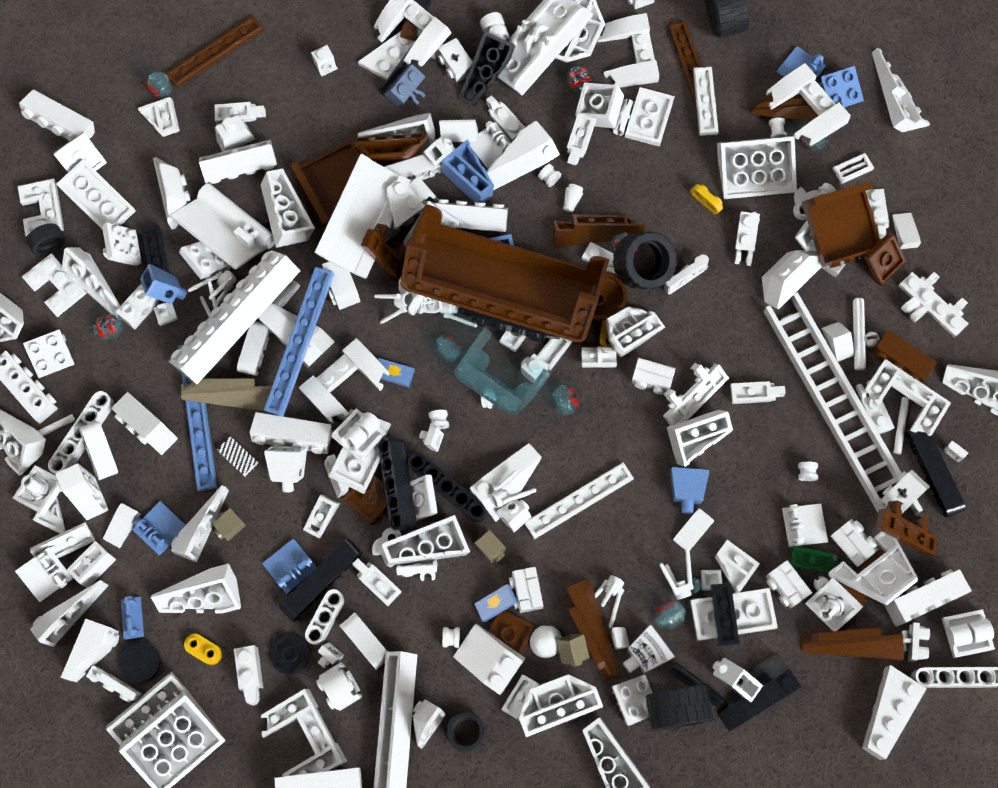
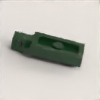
[790,546,848,573]

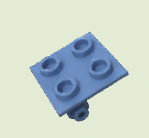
[776,46,826,78]
[819,66,864,107]
[132,501,186,556]
[262,539,317,594]

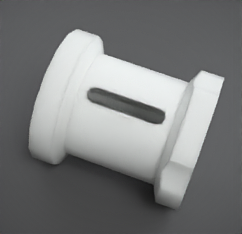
[769,118,787,138]

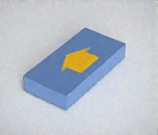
[378,358,415,387]
[475,584,518,622]

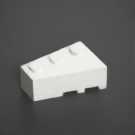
[111,392,178,455]
[667,410,733,467]

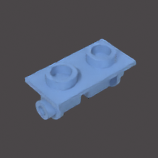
[121,596,144,640]

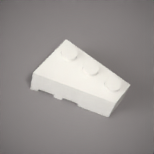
[55,463,108,520]

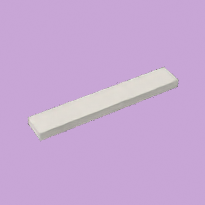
[524,462,634,539]

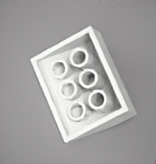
[717,136,797,199]

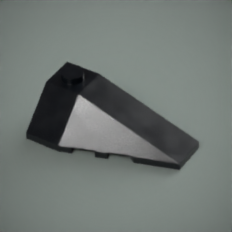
[458,31,516,106]
[718,654,801,732]

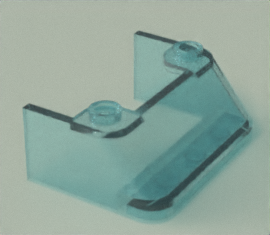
[455,327,550,415]

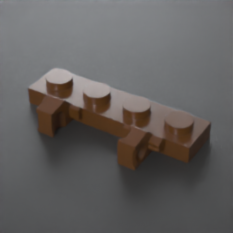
[361,223,406,282]
[876,500,938,556]

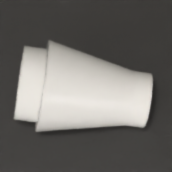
[563,184,583,213]

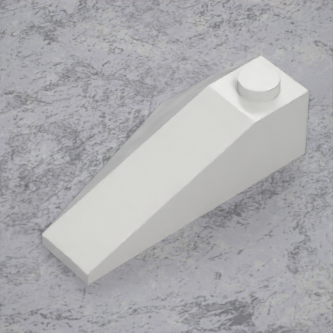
[358,113,436,157]
[486,121,560,190]
[62,247,120,318]
[258,303,334,368]
[942,364,998,416]
[0,410,46,475]
[470,443,542,522]
[171,485,229,562]
[151,564,241,613]
[30,580,109,647]
[413,700,446,749]

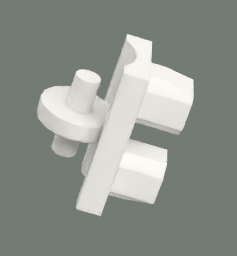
[582,346,617,368]
[902,622,930,662]

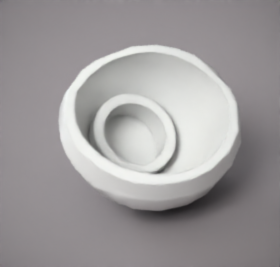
[530,626,562,658]

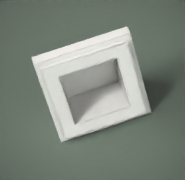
[611,627,630,650]

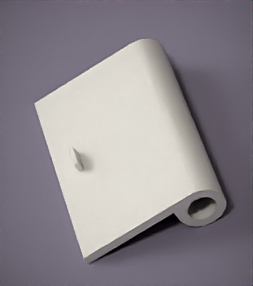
[170,183,275,270]

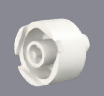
[316,662,362,711]

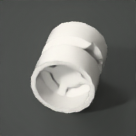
[480,12,509,39]

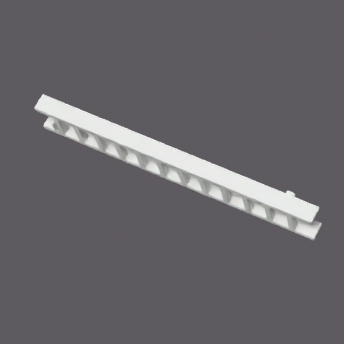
[764,292,923,515]

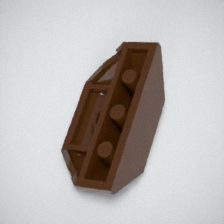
[353,132,428,164]

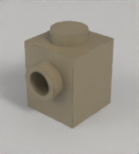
[212,508,246,541]
[475,530,506,563]
[556,634,590,667]

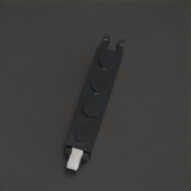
[459,307,560,342]

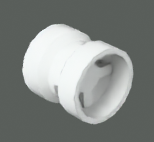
[901,296,928,322]

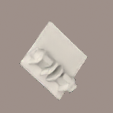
[470,121,512,169]
[23,329,74,378]
[782,504,828,547]
[15,547,73,602]
[612,675,652,726]

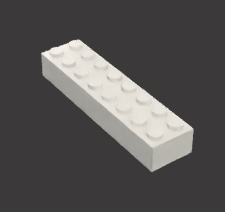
[169,250,300,384]

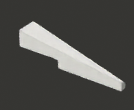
[872,48,930,132]

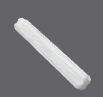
[853,298,866,371]

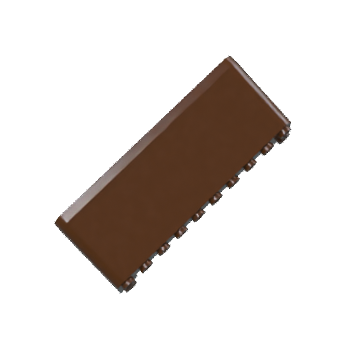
[400,204,609,342]

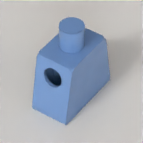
[140,264,187,304]
[670,467,709,514]

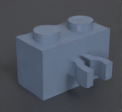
[384,64,425,106]

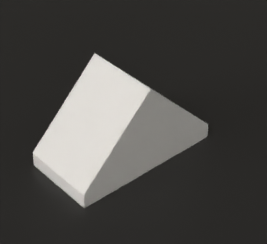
[821,322,854,362]

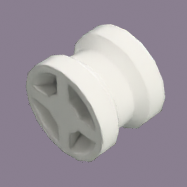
[538,164,561,187]
[428,410,449,430]
[798,462,818,481]
[443,627,460,648]

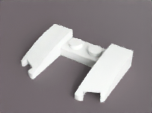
[374,0,452,67]
[598,13,659,88]
[766,63,851,146]
[299,338,389,424]
[864,359,951,436]
[261,689,347,777]

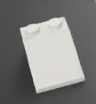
[61,619,119,682]
[453,623,526,695]

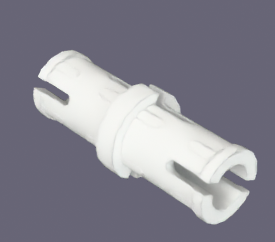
[613,99,634,136]

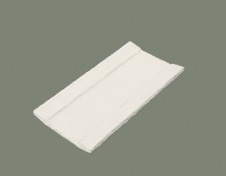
[498,0,593,95]
[314,153,411,279]

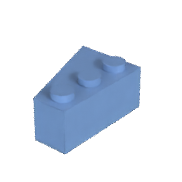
[441,139,494,203]

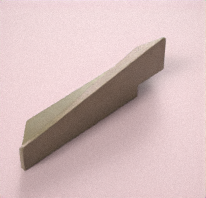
[181,379,272,412]

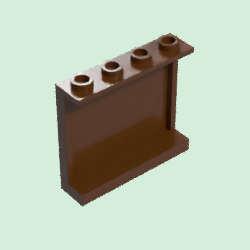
[290,135,360,229]
[802,181,880,269]

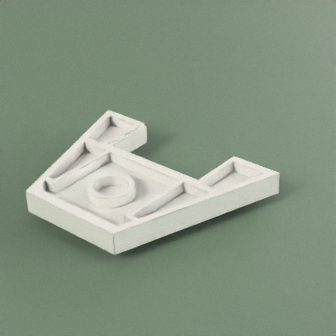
[828,531,918,605]

